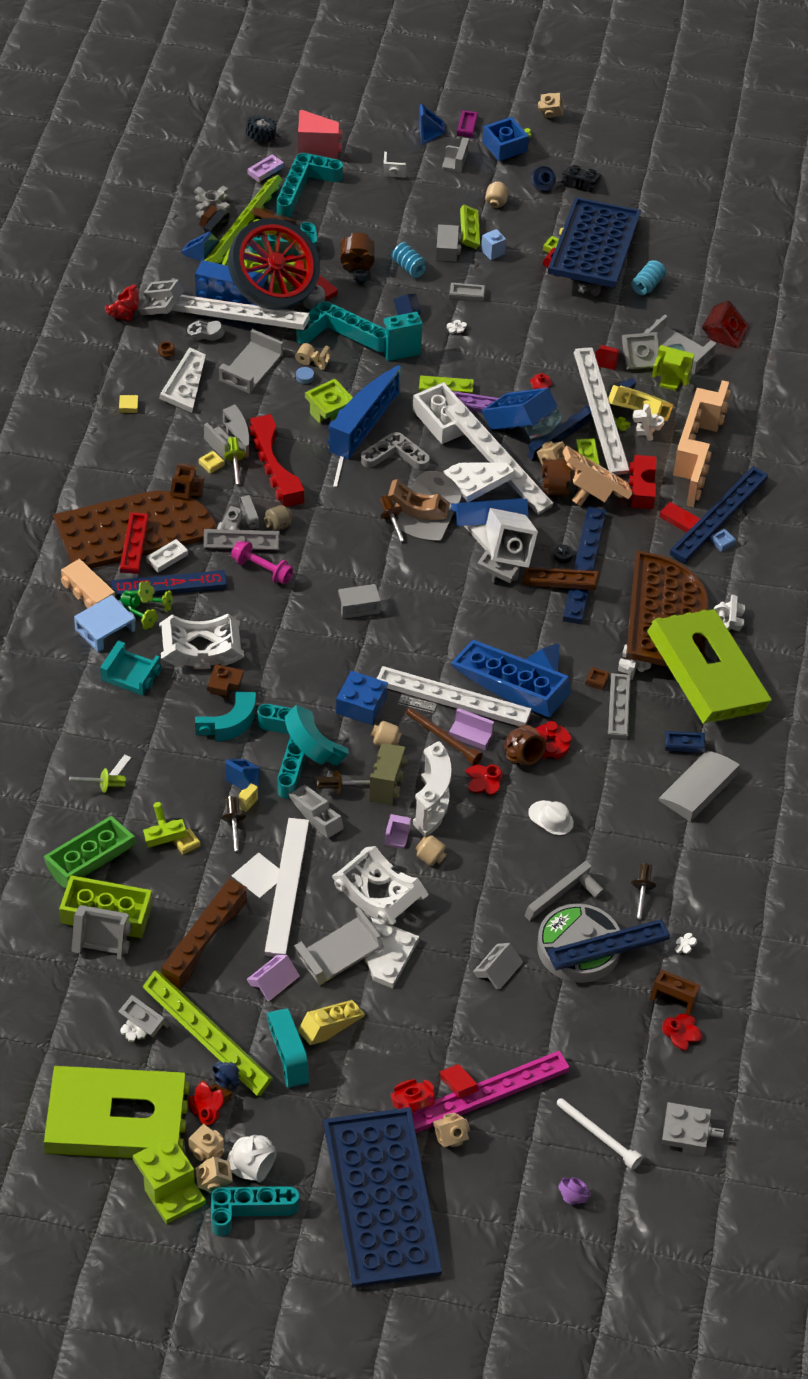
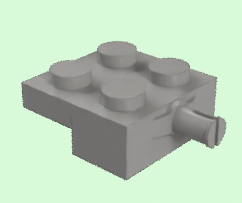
[139,278,185,315]
[661,1102,724,1156]

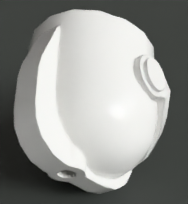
[227,1135,277,1182]

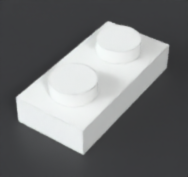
[146,539,188,573]

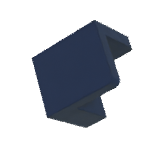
[393,294,421,315]

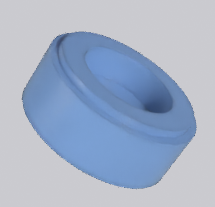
[296,367,314,384]

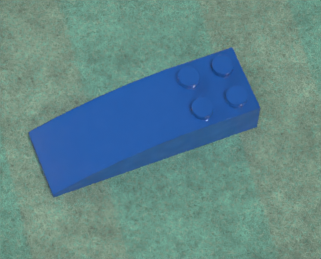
[328,366,401,460]
[451,640,571,717]

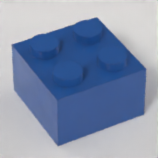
[482,117,529,161]
[336,671,388,725]

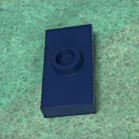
[665,731,705,753]

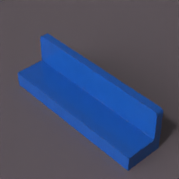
[451,498,528,526]

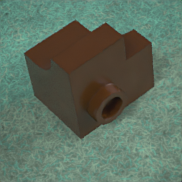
[170,463,205,499]
[207,664,244,698]

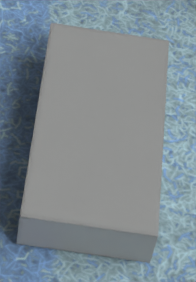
[449,283,485,302]

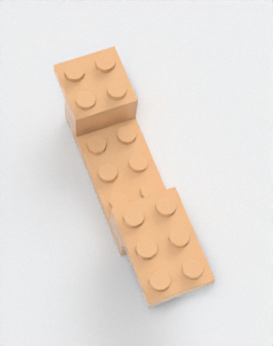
[673,380,731,508]

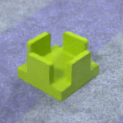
[652,345,694,391]
[305,379,353,423]

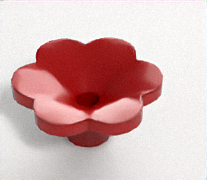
[530,373,552,389]

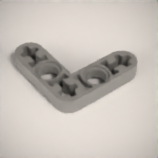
[361,432,430,470]

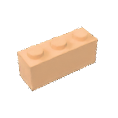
[61,559,115,609]

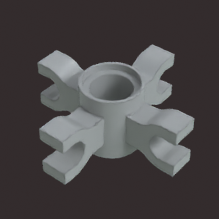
[194,186,230,218]

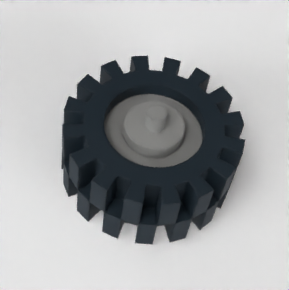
[245,115,277,142]

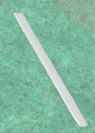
[333,456,344,487]

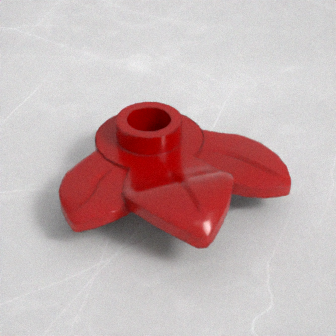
[465,765,503,795]
[662,1014,703,1051]
[188,1081,224,1125]

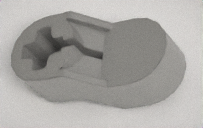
[187,321,225,341]

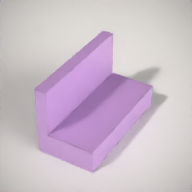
[449,708,494,750]
[247,955,300,1001]

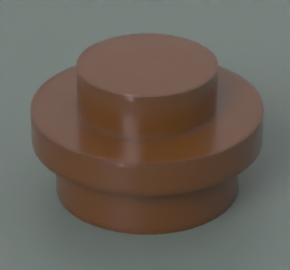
[158,341,176,358]

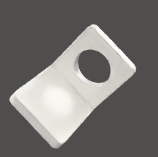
[383,152,406,178]

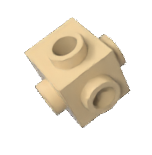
[538,93,564,118]
[537,441,565,466]
[433,1113,470,1147]
[189,1124,224,1161]
[195,1156,233,1193]

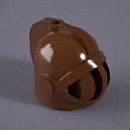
[504,725,546,765]

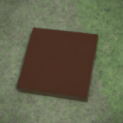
[253,207,297,225]

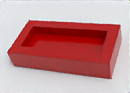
[659,502,700,533]
[440,1064,479,1099]

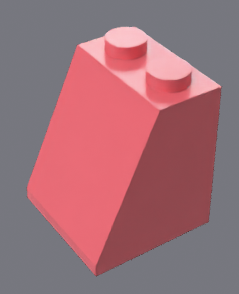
[298,110,342,159]

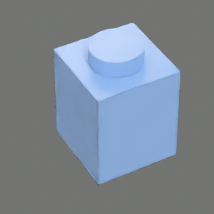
[481,229,506,260]

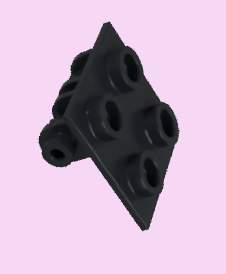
[561,165,601,191]

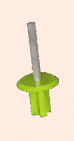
[223,437,246,486]
[69,768,126,793]

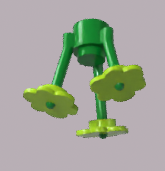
[120,581,173,630]

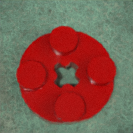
[536,721,571,759]
[391,1079,435,1114]

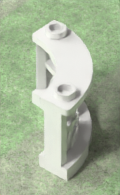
[159,614,244,669]
[413,741,451,837]
[332,846,429,924]

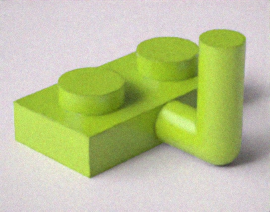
[143,802,188,848]

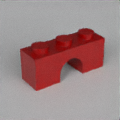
[628,455,657,509]

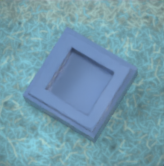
[710,529,736,552]

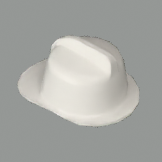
[529,800,574,836]

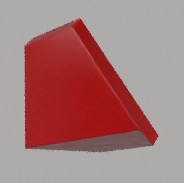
[594,345,622,370]

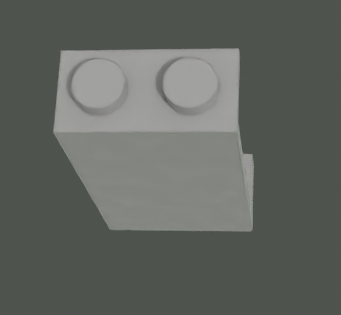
[644,315,717,375]
[219,329,283,394]
[294,906,383,986]

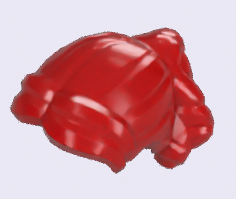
[105,284,140,321]

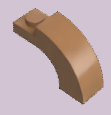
[388,479,450,520]

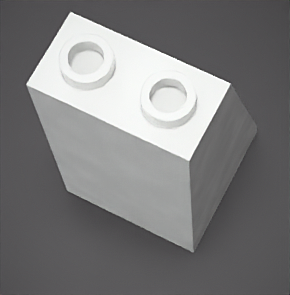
[486,508,538,568]

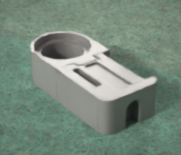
[239,495,259,530]

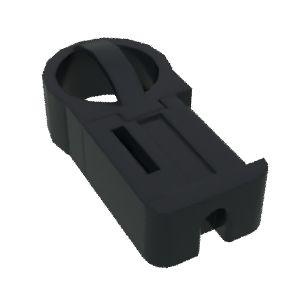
[204,209,230,236]

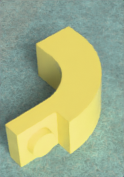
[608,385,673,422]

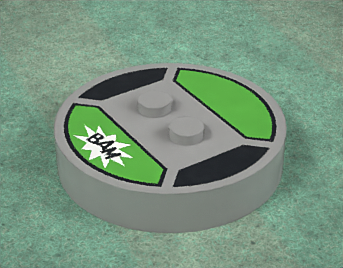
[537,904,620,983]

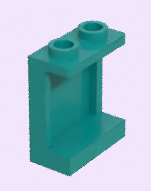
[383,312,423,361]
[100,641,162,696]

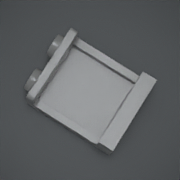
[71,905,132,960]

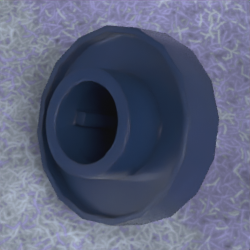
[531,166,556,191]
[212,1061,240,1090]

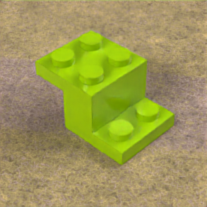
[133,1136,206,1225]

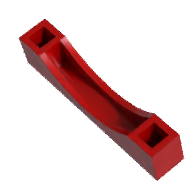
[248,414,304,507]

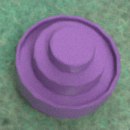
[558,1177,591,1205]

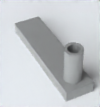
[524,861,604,921]

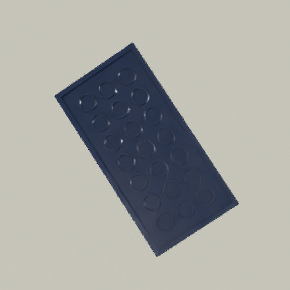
[547,197,641,288]
[323,1107,442,1288]

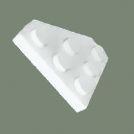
[443,462,516,502]
[364,917,419,988]

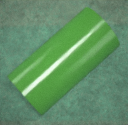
[44,816,136,888]

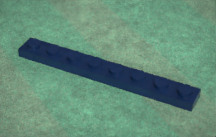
[527,378,637,461]
[669,466,768,564]
[563,507,606,624]

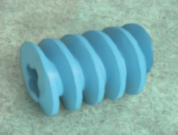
[391,242,426,278]
[631,260,667,296]

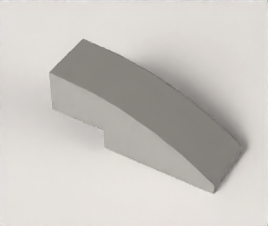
[223,405,249,458]
[289,785,344,839]

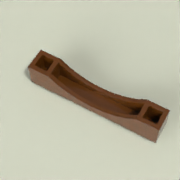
[161,878,247,990]

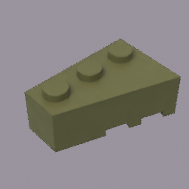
[369,743,408,806]

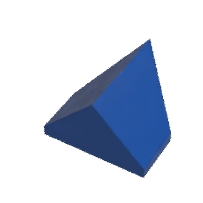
[419,104,446,145]
[181,231,219,261]
[525,643,560,672]
[226,759,260,790]

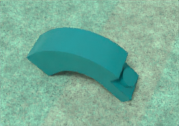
[195,692,256,741]
[285,705,349,766]

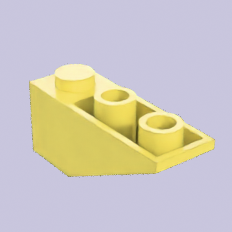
[297,1000,365,1045]

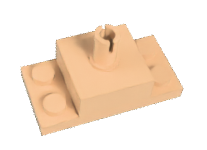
[563,446,632,506]

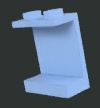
[74,595,136,652]

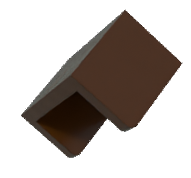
[650,970,701,1015]

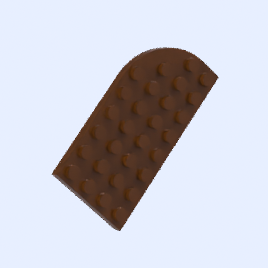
[53,490,217,569]
[626,550,708,667]

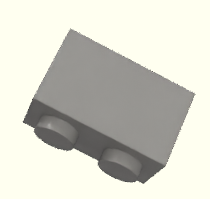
[436,225,462,262]

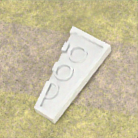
[159,347,206,413]

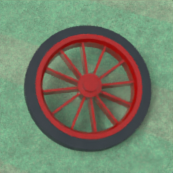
[228,218,320,310]

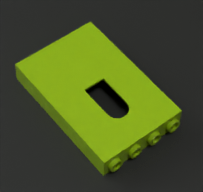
[647,609,772,724]
[44,1066,190,1158]

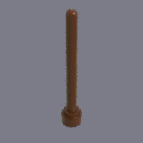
[406,708,483,766]

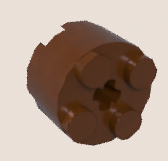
[340,233,375,271]
[541,459,570,496]

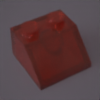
[702,300,749,348]

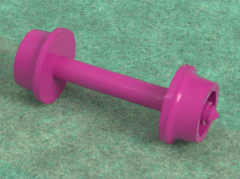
[231,541,294,584]

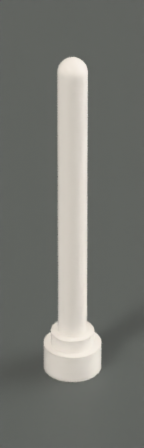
[557,1099,643,1170]

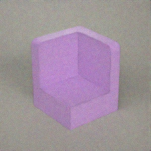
[385,814,411,849]

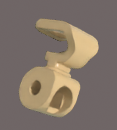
[295,343,331,370]

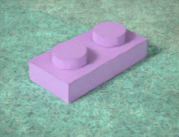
[248,154,284,182]

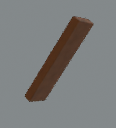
[522,567,600,590]

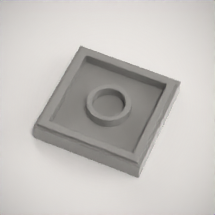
[622,332,659,371]

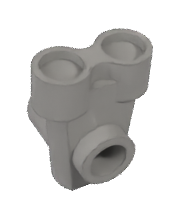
[217,506,243,530]

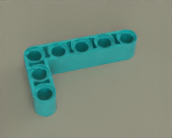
[277,153,343,218]
[295,302,386,352]
[258,704,314,799]

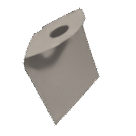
[397,471,462,541]

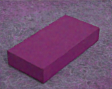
[457,110,478,138]

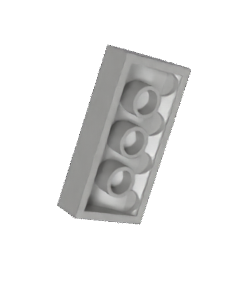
[658,751,740,822]

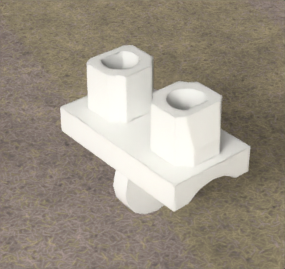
[633,404,664,441]
[714,595,745,631]
[618,644,652,680]

